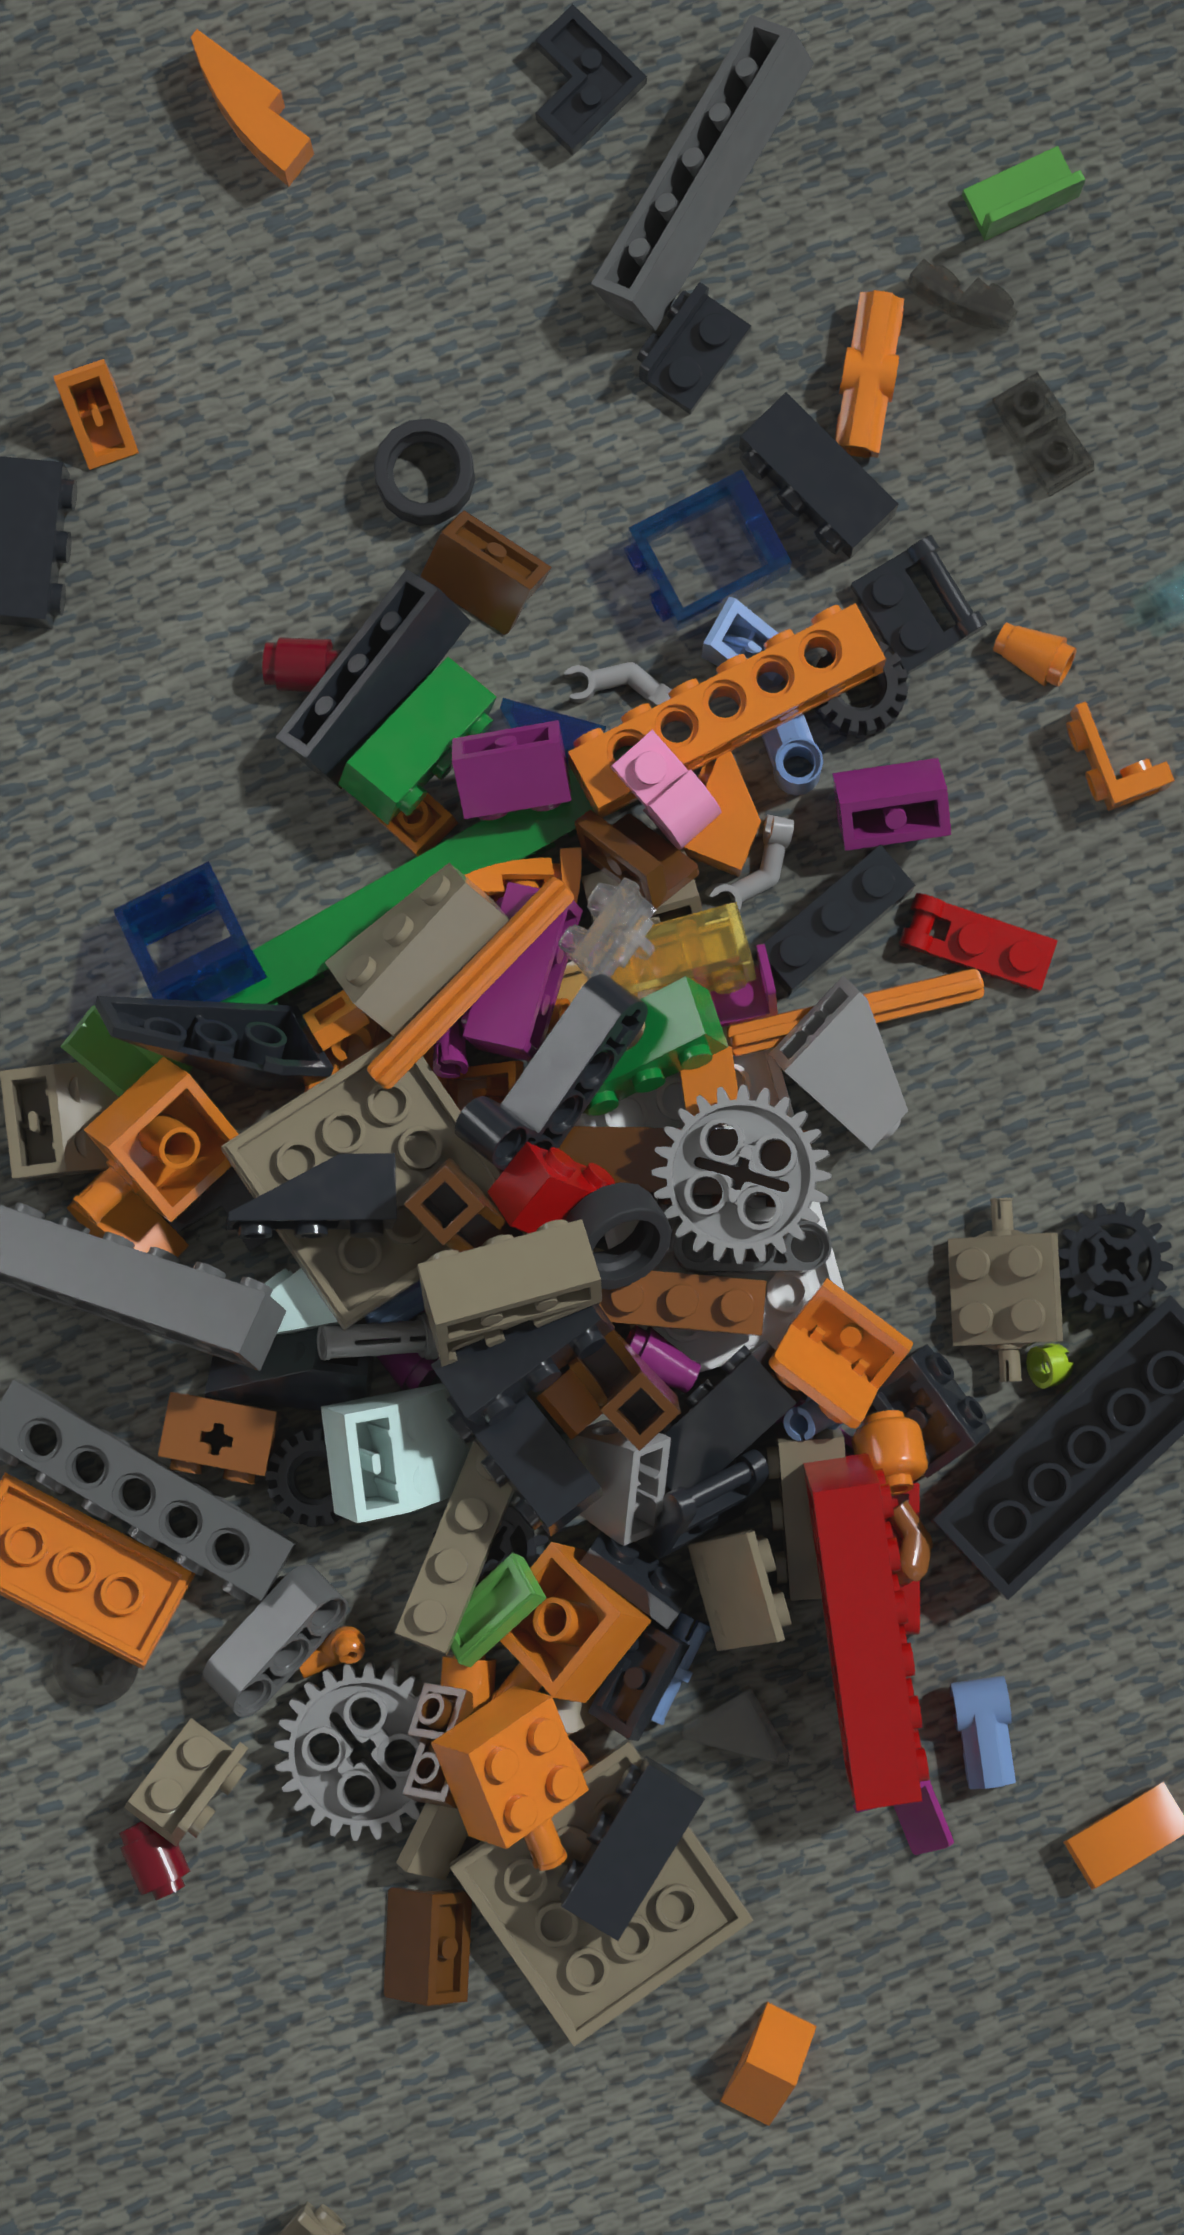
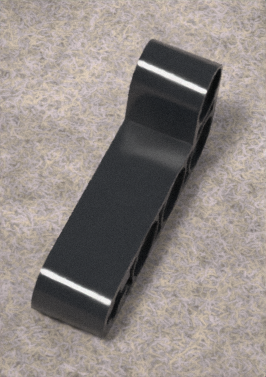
[454,974,648,1171]

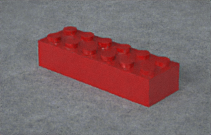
[803,1453,930,1811]

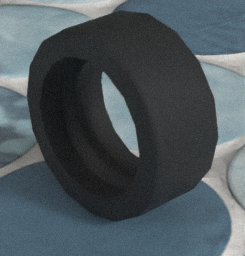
[374,419,475,526]
[566,1182,672,1290]

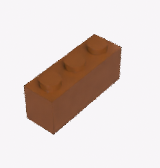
[599,1271,767,1336]

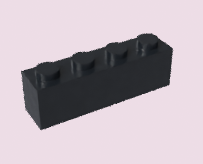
[276,569,472,789]

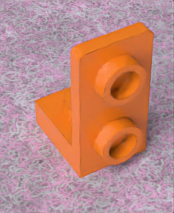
[1066,701,1175,811]

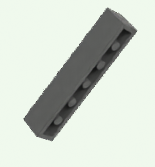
[591,15,814,331]
[0,1203,286,1371]

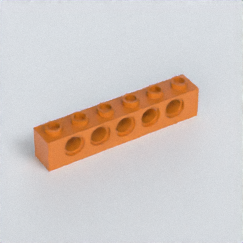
[568,603,886,818]

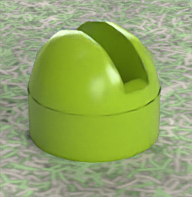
[1026,1343,1074,1389]

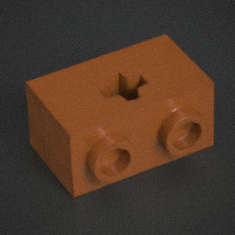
[158,1392,281,1484]

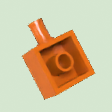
[73,1057,239,1225]
[491,1542,652,1703]
[431,1685,589,1871]

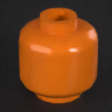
[852,1410,928,1495]

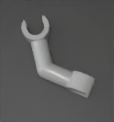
[564,662,672,707]
[704,815,794,919]

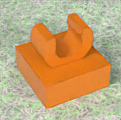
[302,990,371,1061]

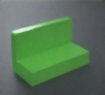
[962,146,1085,241]
[60,996,193,1097]

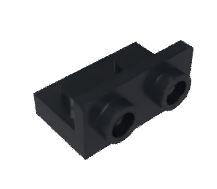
[637,282,752,415]
[872,1344,990,1478]

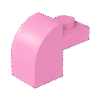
[610,729,722,850]

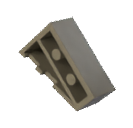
[325,863,510,1037]
[418,1219,602,1367]

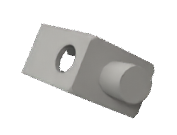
[560,1420,671,1546]

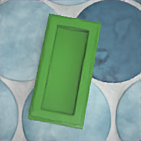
[451,1553,547,1667]

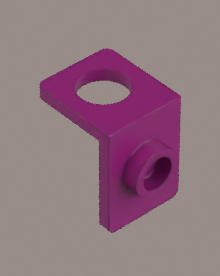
[696,944,778,1027]
[853,1780,954,1855]

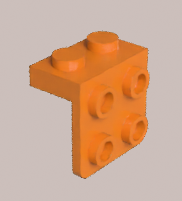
[769,1278,913,1429]

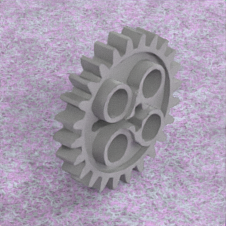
[652,1085,832,1264]
[274,1661,421,1841]

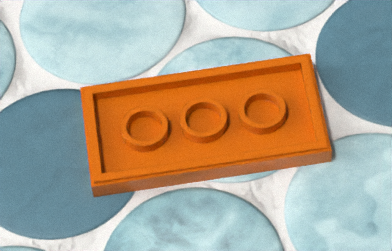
[0,1472,196,1670]

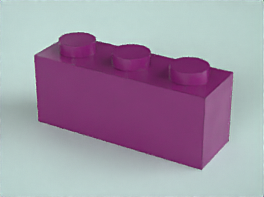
[461,882,583,1062]

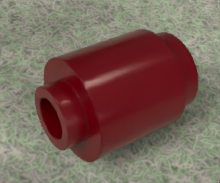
[262,637,341,692]
[119,1821,191,1900]

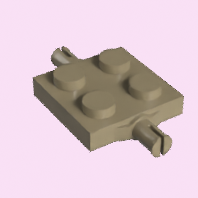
[948,1198,1063,1382]

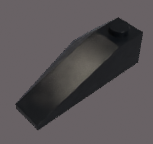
[95,996,334,1091]

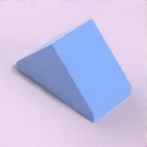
[702,597,784,690]

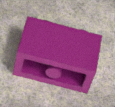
[452,720,571,820]
[832,758,951,851]

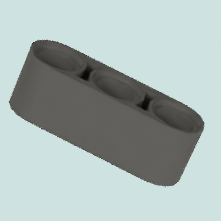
[673,1221,832,1272]
[203,1564,348,1717]

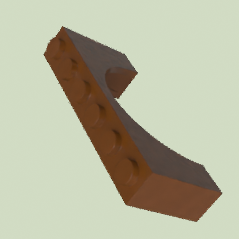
[404,1157,681,1451]

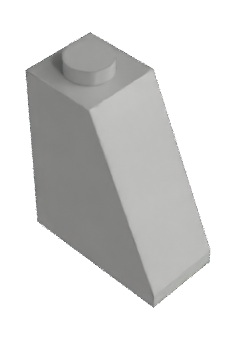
[769,975,908,1150]

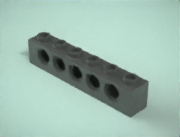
[0,1380,298,1603]

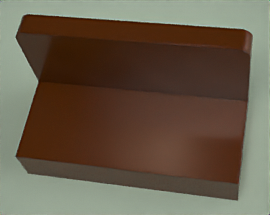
[420,510,552,635]
[574,809,699,910]
[384,1887,472,2006]

